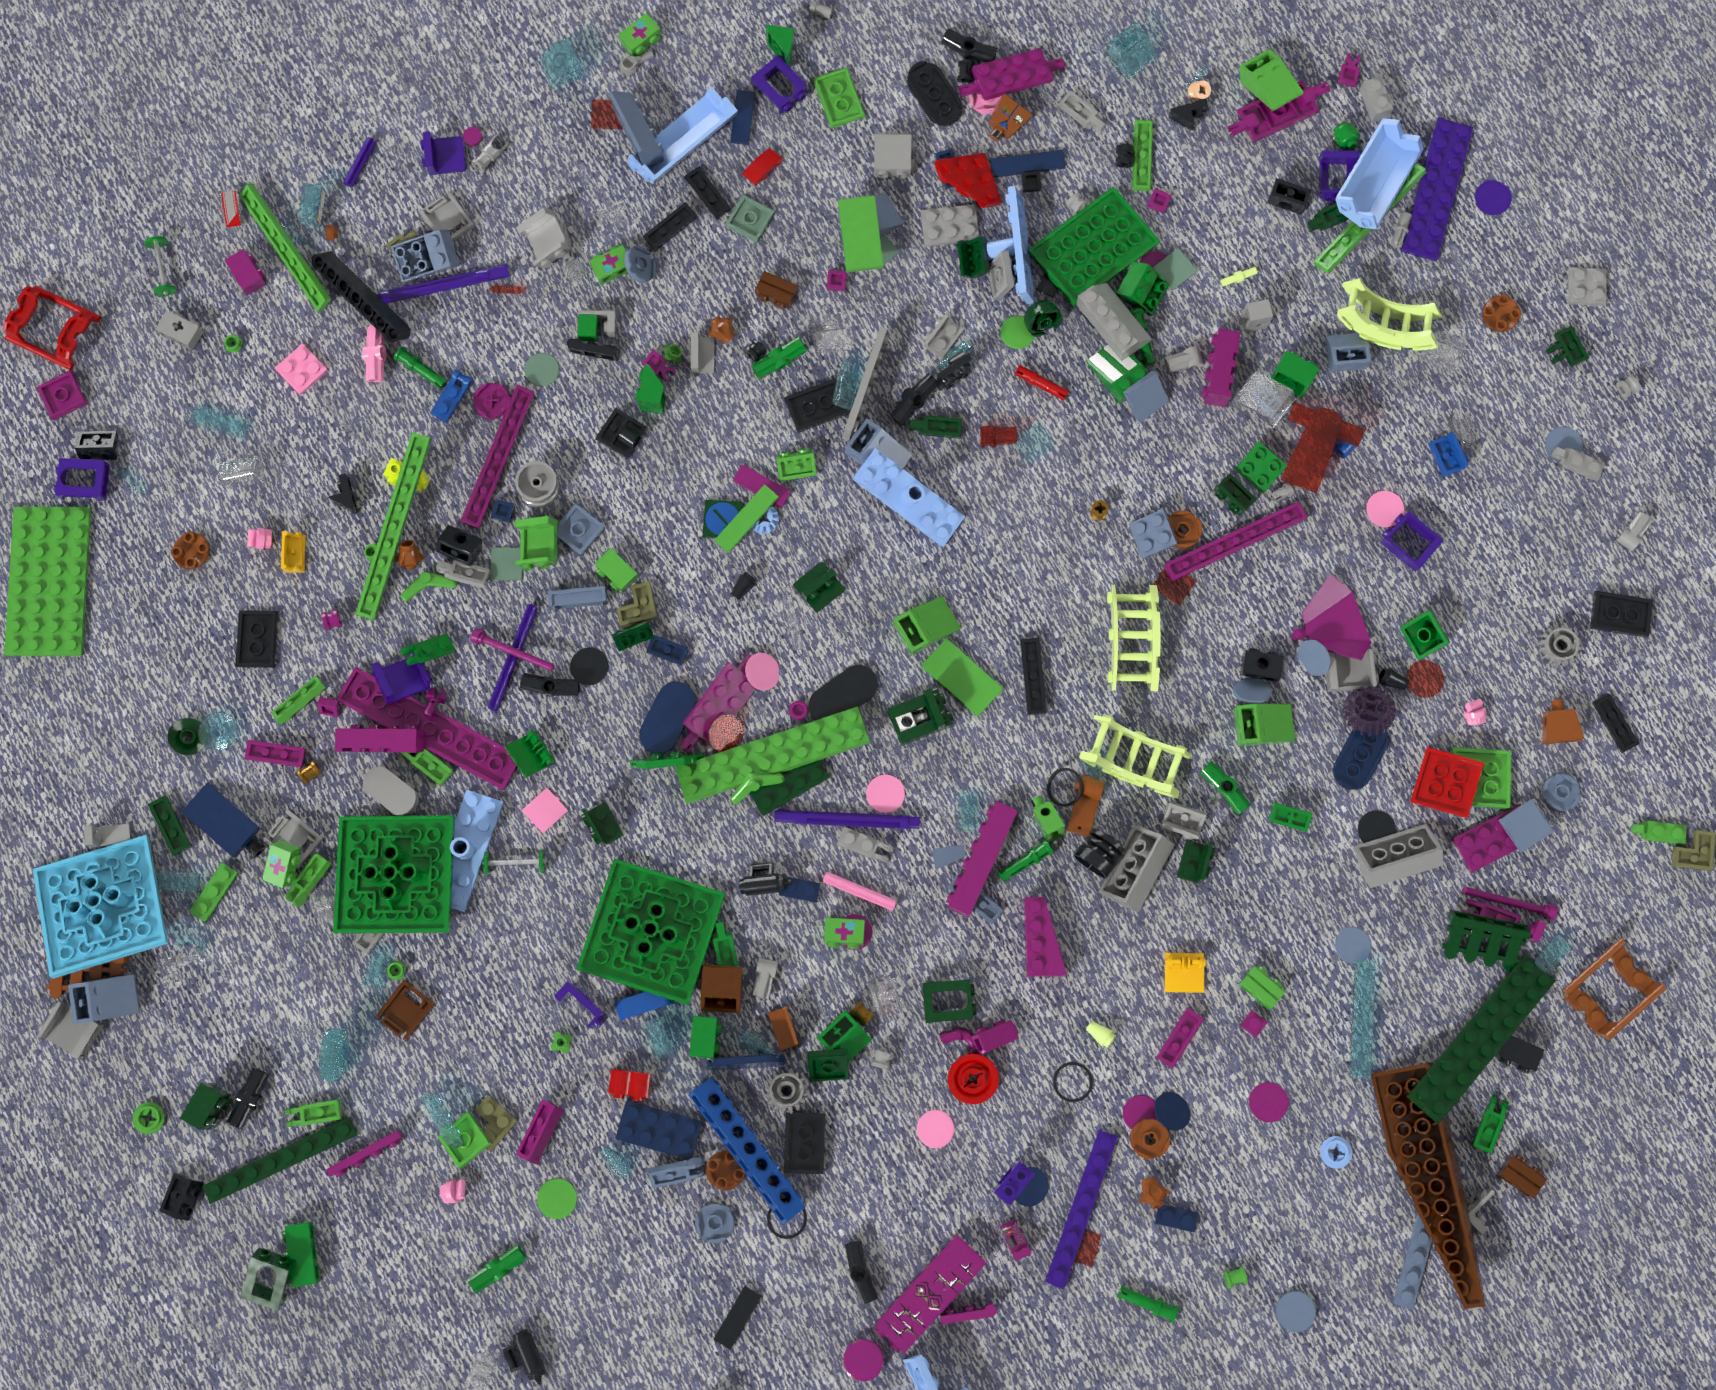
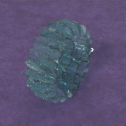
[318,1028,349,1082]

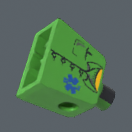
[1031,796,1065,843]

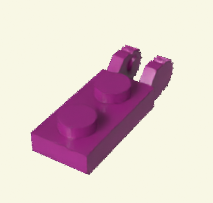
[1463,899,1521,923]

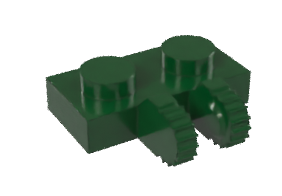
[1546,326,1589,367]

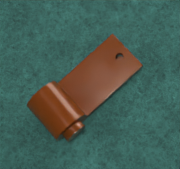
[1067,775,1105,837]

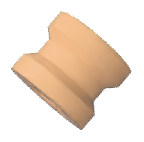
[1188,80,1211,101]

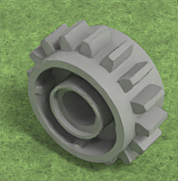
[1538,625,1582,667]
[765,1070,808,1114]

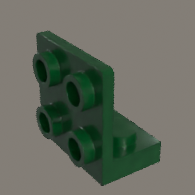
[581,802,624,847]
[1176,840,1215,884]

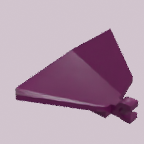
[1292,574,1371,661]

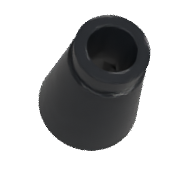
[730,572,757,600]
[1379,668,1409,690]

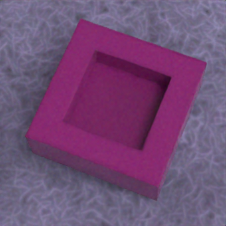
[1147,188,1172,214]
[826,270,847,292]
[317,697,340,718]
[1527,920,1546,943]
[1240,1010,1268,1038]

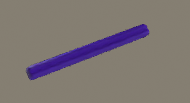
[488,604,538,712]

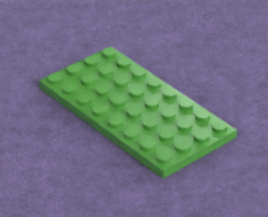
[4,507,91,656]

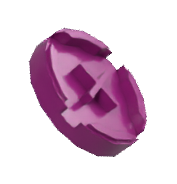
[473,383,510,420]

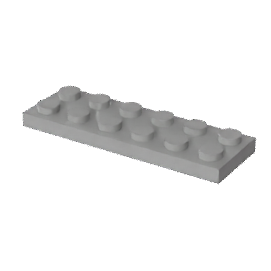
[842,326,889,441]

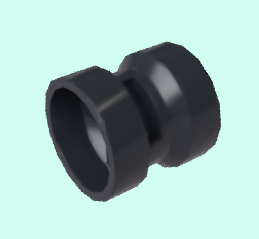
[1115,144,1134,168]

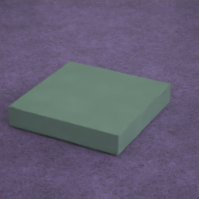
[725,194,775,243]

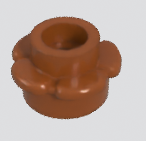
[326,223,338,242]

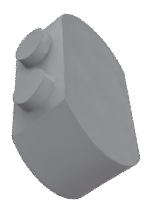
[363,766,419,816]

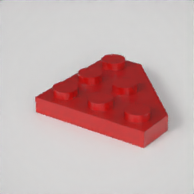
[934,153,1002,208]

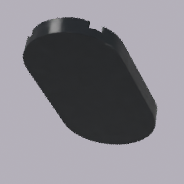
[907,62,962,126]
[808,665,878,721]

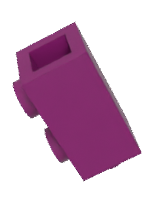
[971,1019,1019,1055]

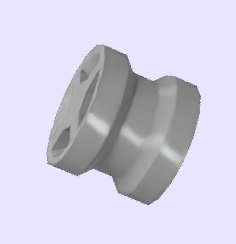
[1066,193,1090,214]
[1616,375,1641,399]
[871,1050,894,1071]

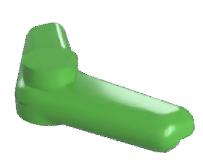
[401,572,457,601]
[731,773,784,804]

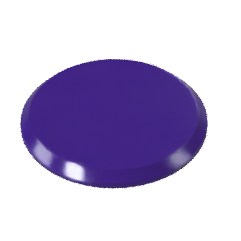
[1475,180,1512,215]

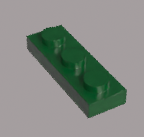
[148,795,192,856]

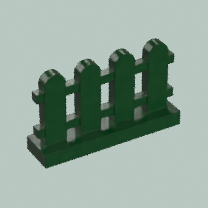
[1441,910,1531,971]

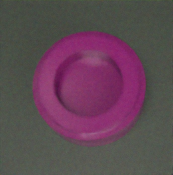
[463,127,482,146]
[789,701,808,720]

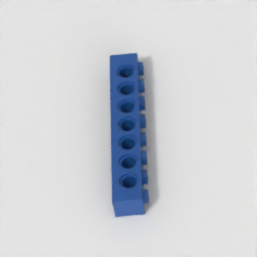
[689,1078,806,1225]

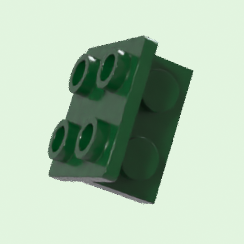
[793,562,845,613]

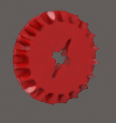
[947,1053,999,1104]

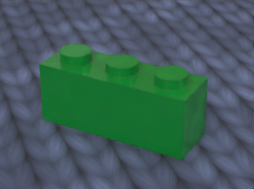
[282,1221,320,1288]

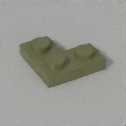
[616,581,658,628]
[1672,830,1715,871]
[475,1095,518,1152]

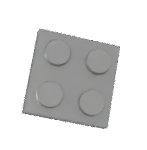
[989,251,1015,300]
[1568,267,1606,306]

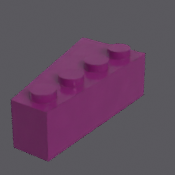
[1201,328,1241,407]
[335,725,424,753]
[1023,897,1067,977]

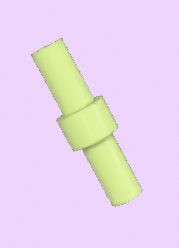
[1220,267,1257,287]

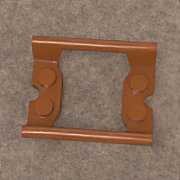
[1563,938,1667,1041]

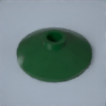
[167,718,208,755]

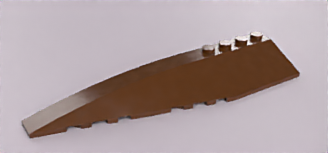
[1371,1062,1486,1309]

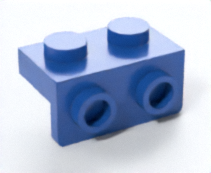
[1428,431,1469,478]

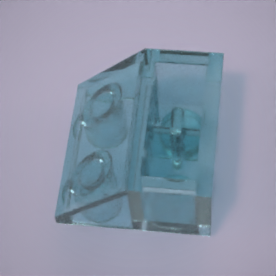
[1105,22,1157,79]

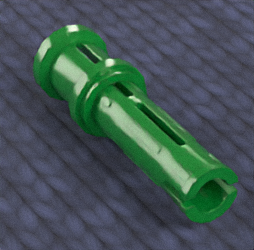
[1130,309,1156,366]
[394,346,448,390]
[997,839,1054,883]
[1117,1285,1179,1324]

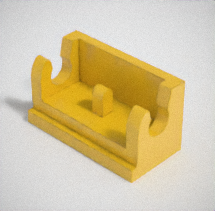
[281,531,306,573]

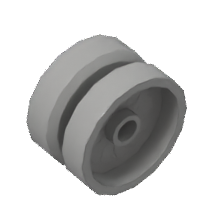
[515,461,560,508]

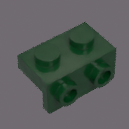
[957,236,990,279]
[1213,473,1257,516]
[612,621,654,651]

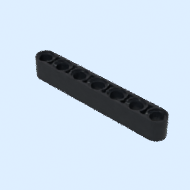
[311,251,411,343]

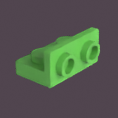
[776,448,817,481]

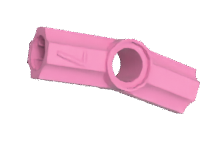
[362,324,387,382]

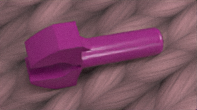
[424,687,446,718]

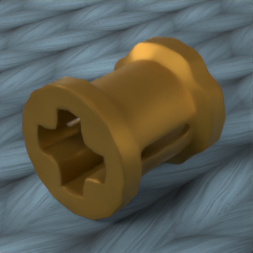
[1090,500,1109,521]
[296,760,323,785]
[849,1001,875,1027]

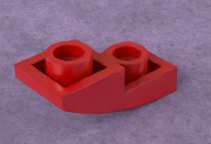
[743,148,783,185]

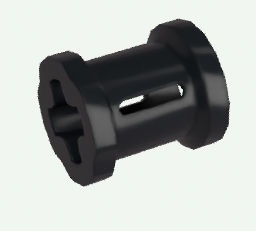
[957,59,974,83]
[245,836,266,859]

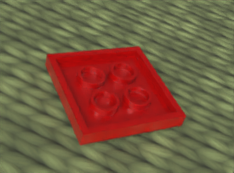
[1410,747,1485,819]

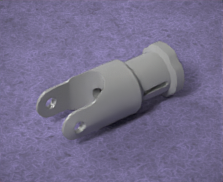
[471,133,509,173]

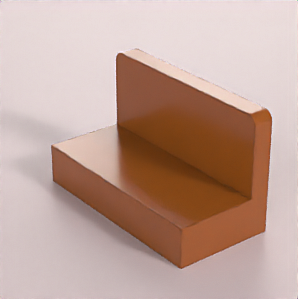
[768,1006,799,1051]

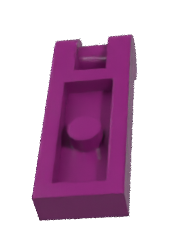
[940,1303,997,1324]

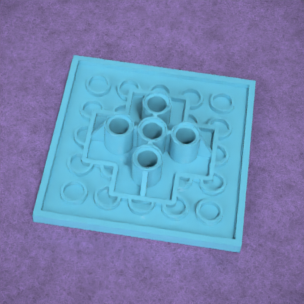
[33,835,168,979]

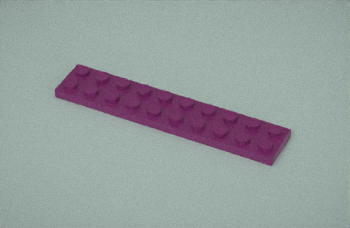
[336,667,517,791]

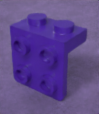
[420,131,466,175]

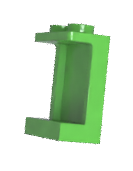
[515,516,558,570]

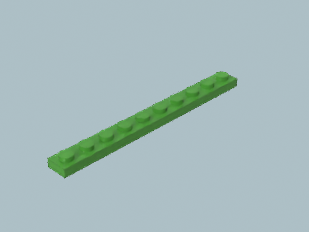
[356,432,432,620]

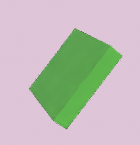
[438,1112,492,1169]

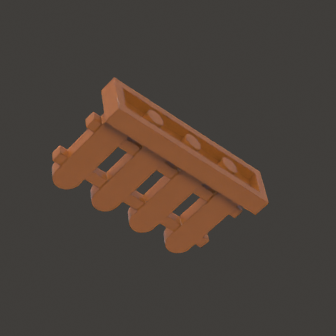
[45,952,130,999]

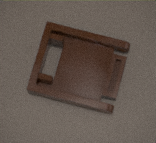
[375,980,436,1042]

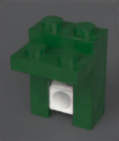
[887,688,954,746]

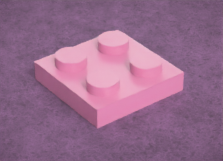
[275,343,328,396]

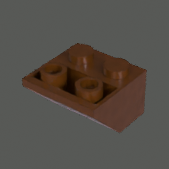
[701,965,743,1013]

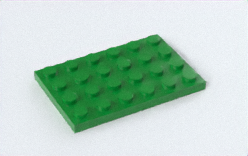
[1028,186,1160,307]

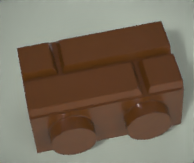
[755,271,798,310]
[1496,1154,1547,1199]

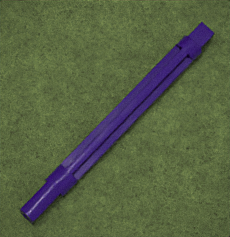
[376,264,510,304]
[774,810,920,829]

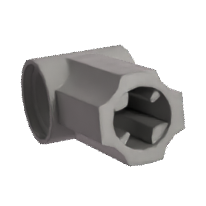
[1164,346,1204,374]
[1616,512,1652,551]
[752,957,779,999]

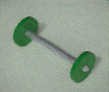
[144,236,177,297]
[482,849,547,875]

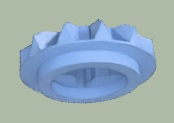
[752,506,779,534]
[1320,1136,1352,1169]

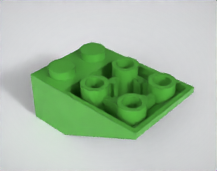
[1239,49,1303,111]
[893,596,961,656]
[1233,704,1295,747]

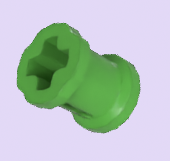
[1223,1266,1248,1289]

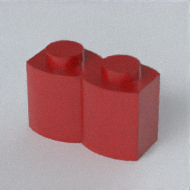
[608,1069,652,1101]

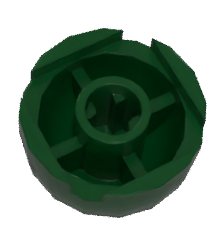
[1024,300,1062,337]

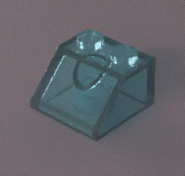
[539,37,585,90]

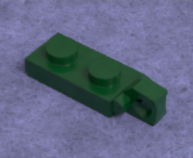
[1307,203,1349,232]
[909,415,962,439]

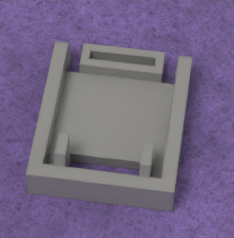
[419,192,475,242]
[263,810,324,868]

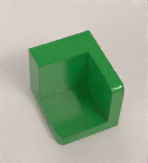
[577,314,599,342]

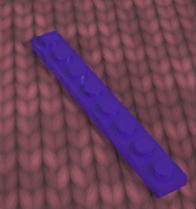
[1044,1129,1118,1289]

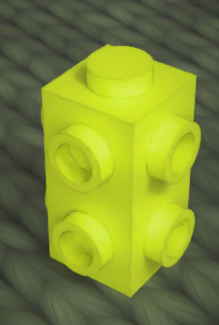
[383,458,429,494]

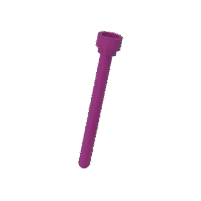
[470,628,555,671]
[1462,887,1558,921]

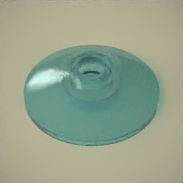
[198,712,238,750]

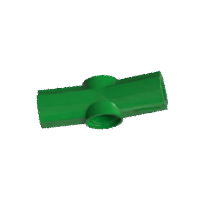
[751,337,807,380]
[1199,761,1251,815]
[467,1245,527,1294]

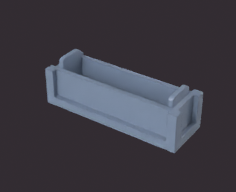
[548,586,608,612]

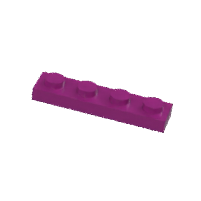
[326,1130,404,1178]

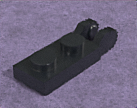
[566,338,620,361]

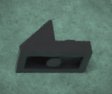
[1169,99,1208,131]
[328,473,358,514]

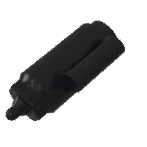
[739,862,793,896]
[502,1329,545,1385]

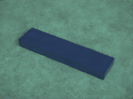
[990,150,1066,178]

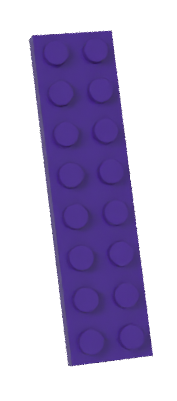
[1400,117,1473,262]

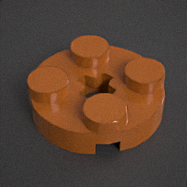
[1168,511,1202,549]
[1130,1119,1170,1159]

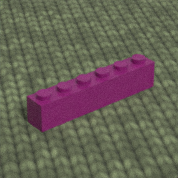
[946,801,1017,918]

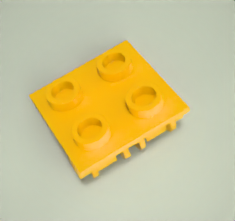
[1165,953,1206,993]

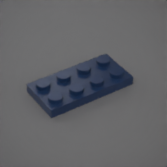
[615,1100,702,1159]

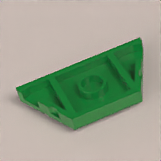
[630,752,704,769]

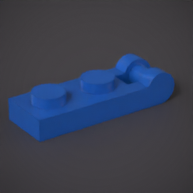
[430,369,473,423]

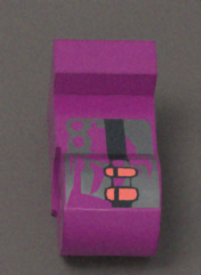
[1000,1219,1032,1261]

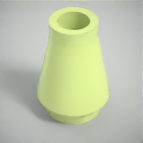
[1086,1021,1116,1048]

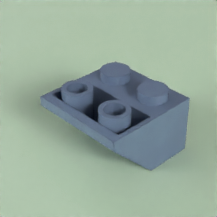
[1325,333,1371,372]

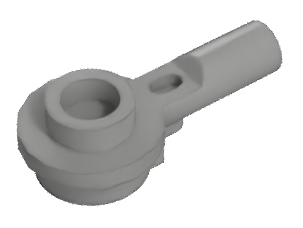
[619,50,654,75]

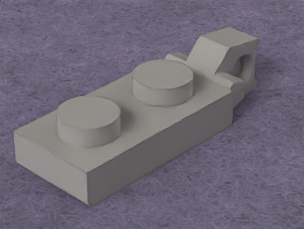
[1058,91,1105,134]
[1551,447,1605,481]
[436,560,491,589]

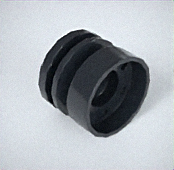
[1073,828,1126,879]

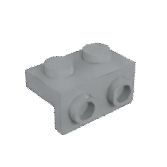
[1162,801,1207,840]

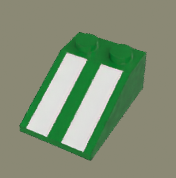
[1086,345,1149,404]

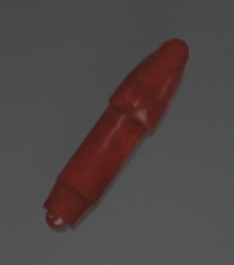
[489,286,525,294]

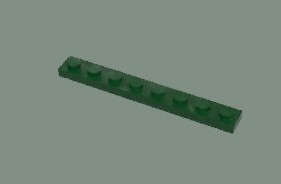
[202,1117,358,1204]

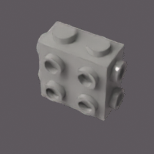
[874,132,915,179]

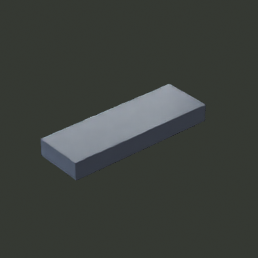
[947,873,1004,925]

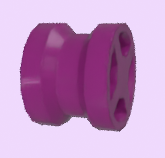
[321,609,342,631]

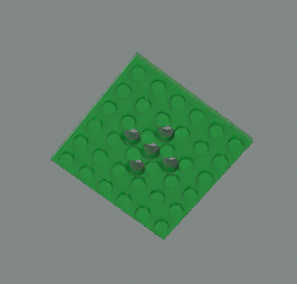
[333,815,455,934]
[576,858,725,1006]

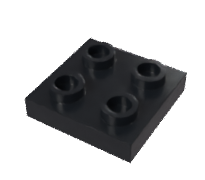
[937,350,973,391]
[595,408,648,459]

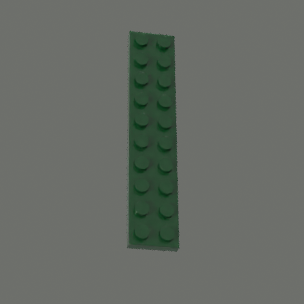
[1406,954,1556,1124]

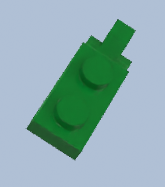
[713,921,739,967]

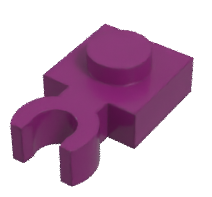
[1337,53,1360,88]
[641,349,676,382]

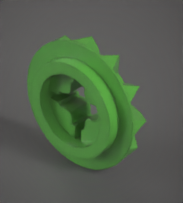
[133,1102,165,1134]

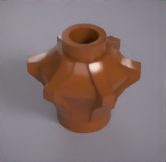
[708,315,736,344]
[395,540,425,570]
[1139,1177,1170,1209]

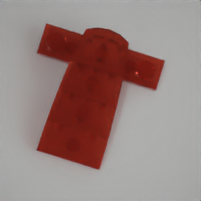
[1281,402,1366,494]

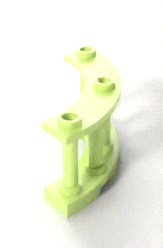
[1337,278,1442,351]
[1107,585,1161,691]
[1079,714,1192,799]

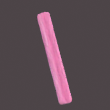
[823,872,897,911]

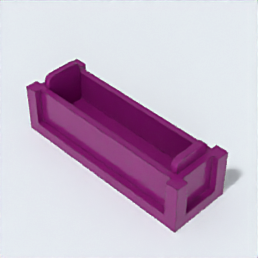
[516,1099,565,1165]

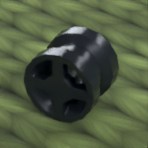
[743,339,767,362]

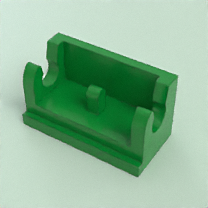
[1268,802,1313,832]

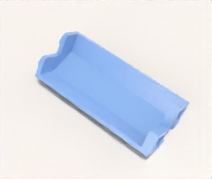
[628,87,738,184]
[1335,118,1423,229]

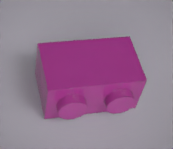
[224,249,266,295]

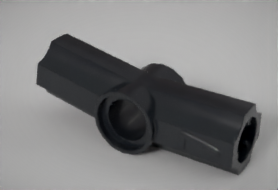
[941,28,997,63]
[890,373,939,426]
[520,673,580,697]
[226,1068,270,1130]
[845,1240,878,1305]

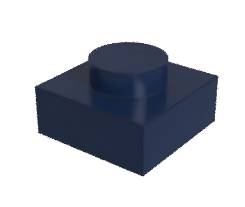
[491,499,515,523]

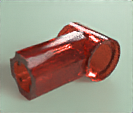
[980,425,1017,448]

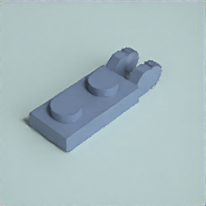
[648,1157,706,1188]

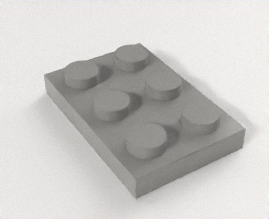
[920,204,979,247]

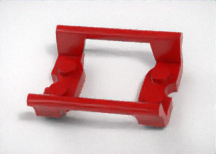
[3,285,102,371]

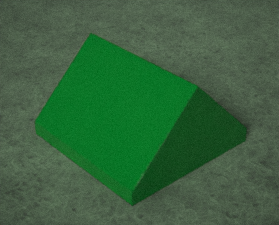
[765,25,795,68]
[1400,609,1450,661]

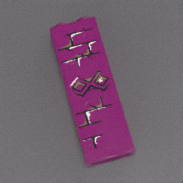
[874,1234,986,1354]

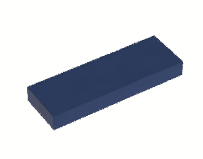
[730,90,755,145]

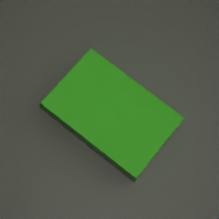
[813,67,865,129]

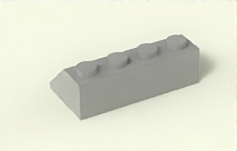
[1077,283,1152,361]
[1354,824,1443,888]
[1098,825,1174,912]

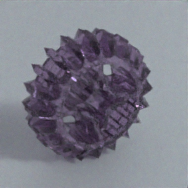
[1342,685,1396,736]

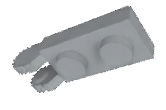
[837,827,893,863]

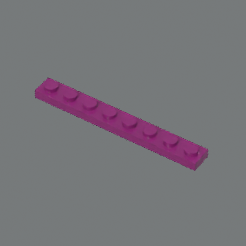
[460,384,534,529]
[1164,501,1308,582]

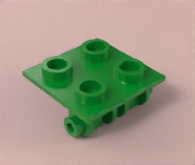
[1235,441,1288,494]
[504,729,555,778]

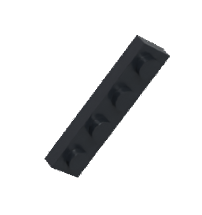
[1020,638,1047,716]

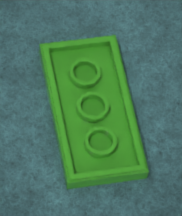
[838,196,883,272]
[921,638,1003,717]

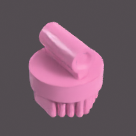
[247,528,272,549]
[1464,699,1487,725]
[440,1180,466,1204]

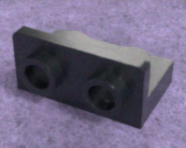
[75,431,119,460]
[159,1173,204,1221]

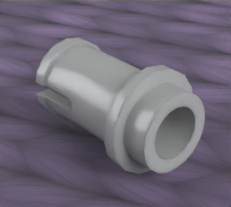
[809,1,833,19]

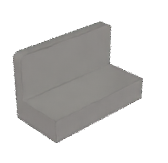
[691,332,714,374]

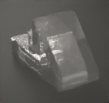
[310,885,335,929]

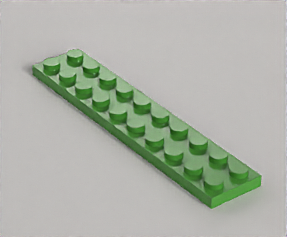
[675,707,870,804]

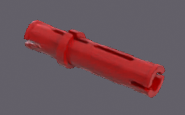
[1014,364,1069,401]

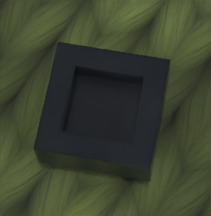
[1021,171,1041,193]

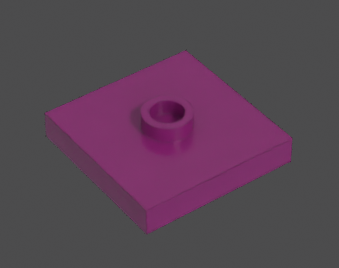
[37,371,88,421]

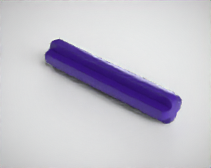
[344,137,376,187]

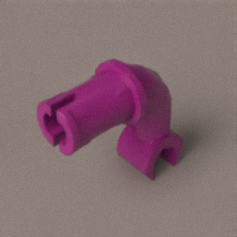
[939,1026,982,1055]

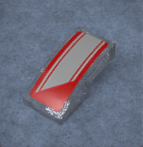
[219,189,244,231]

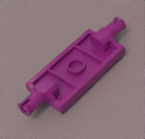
[959,48,1065,101]
[1227,80,1330,143]
[680,654,756,753]

